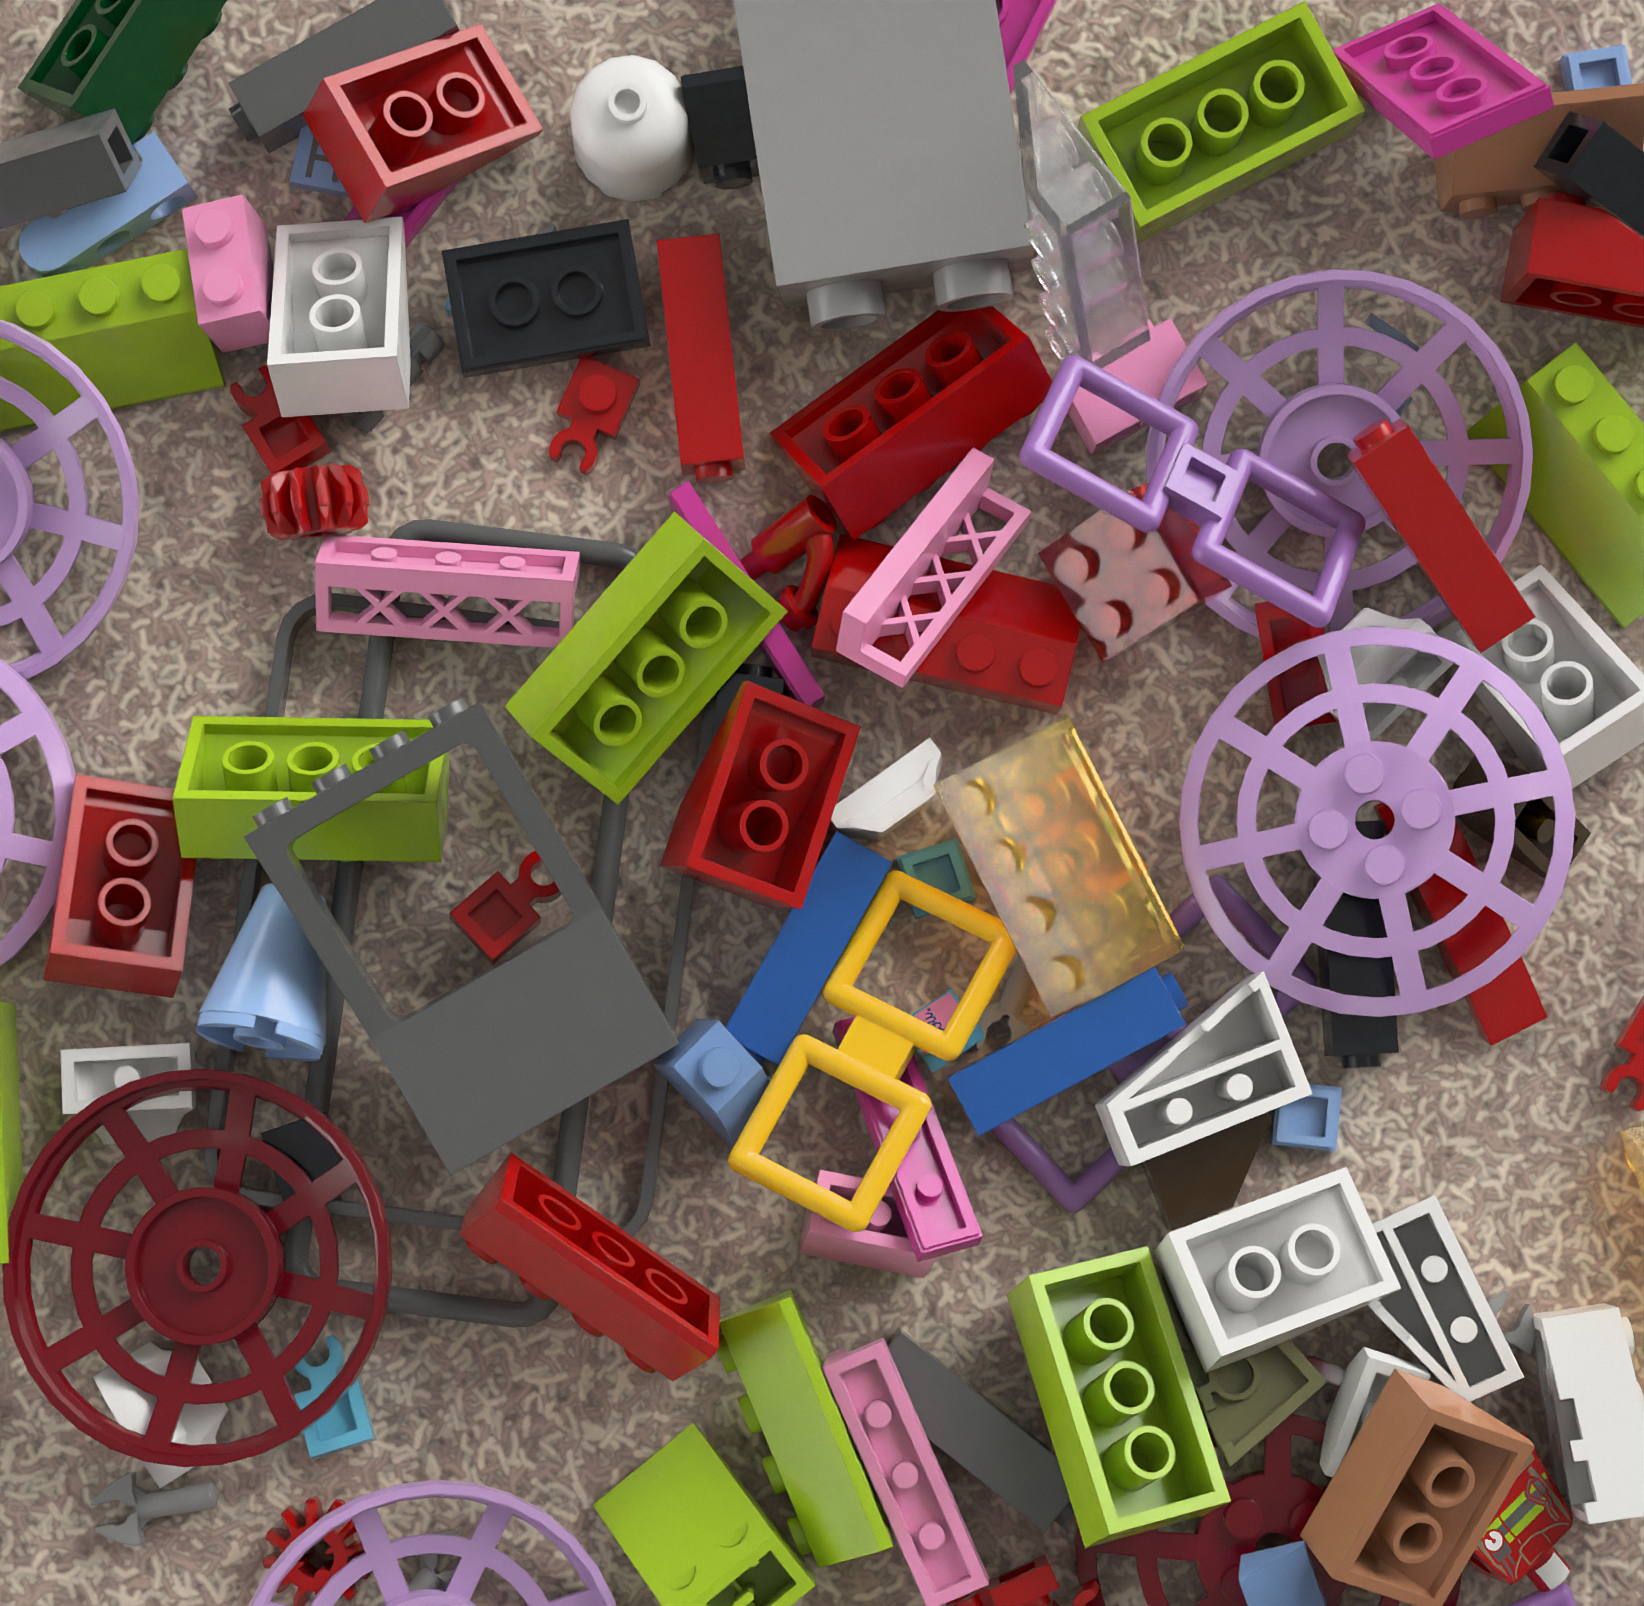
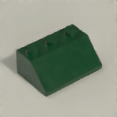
[18,0,227,145]

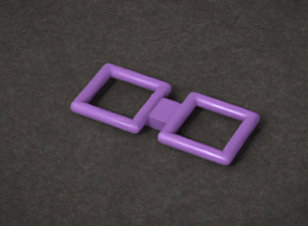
[1020,355,1366,627]
[990,875,1317,1213]

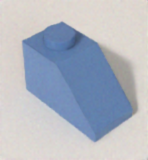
[652,1019,785,1149]

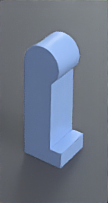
[19,132,198,278]

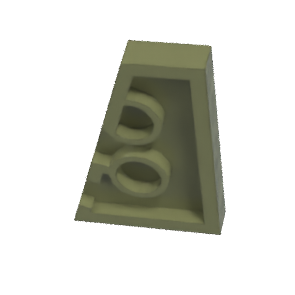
[1155,1265,1327,1471]

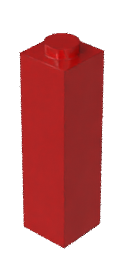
[656,233,745,484]
[1345,418,1536,653]

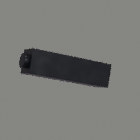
[1533,111,1644,238]
[1313,820,1399,1068]

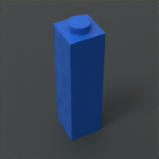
[725,831,893,1068]
[947,967,1189,1136]

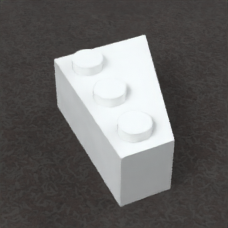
[1095,971,1313,1166]
[1366,1195,1524,1402]
[1533,1303,1644,1524]

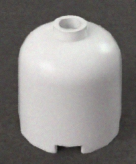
[569,55,695,202]

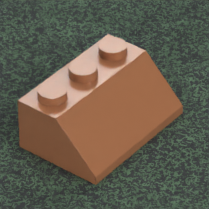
[1434,83,1644,219]
[1300,1369,1535,1606]

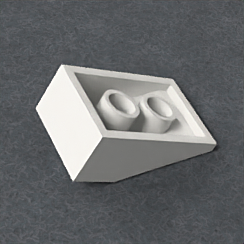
[267,217,411,417]
[1437,565,1644,789]
[1154,1167,1401,1373]

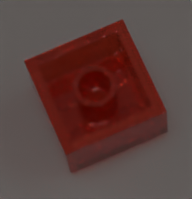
[1038,483,1232,663]

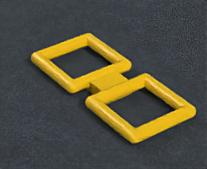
[728,870,1022,1232]

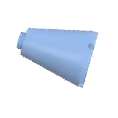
[195,883,326,1062]

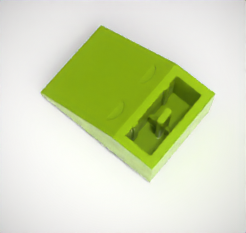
[592,1421,816,1606]

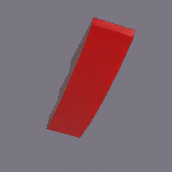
[1373,802,1548,1046]

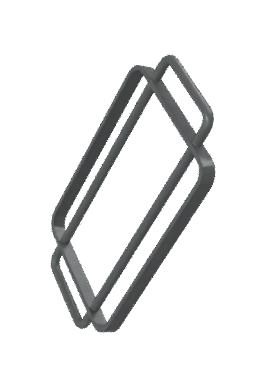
[204,519,718,1328]

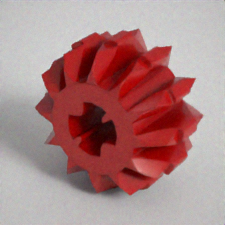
[259,464,370,541]
[263,1496,373,1606]

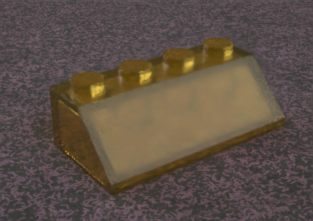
[933,716,1185,1017]

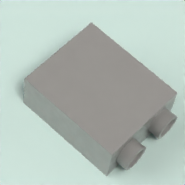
[733,0,1033,332]

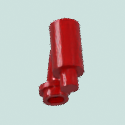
[740,495,837,632]

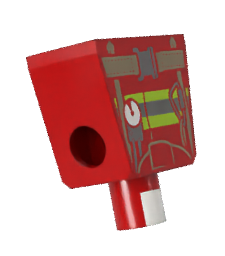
[1468,1432,1573,1592]

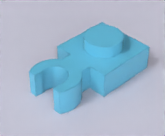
[294,1335,377,1460]

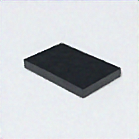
[442,219,651,378]

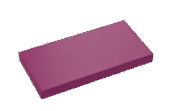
[1332,4,1554,160]

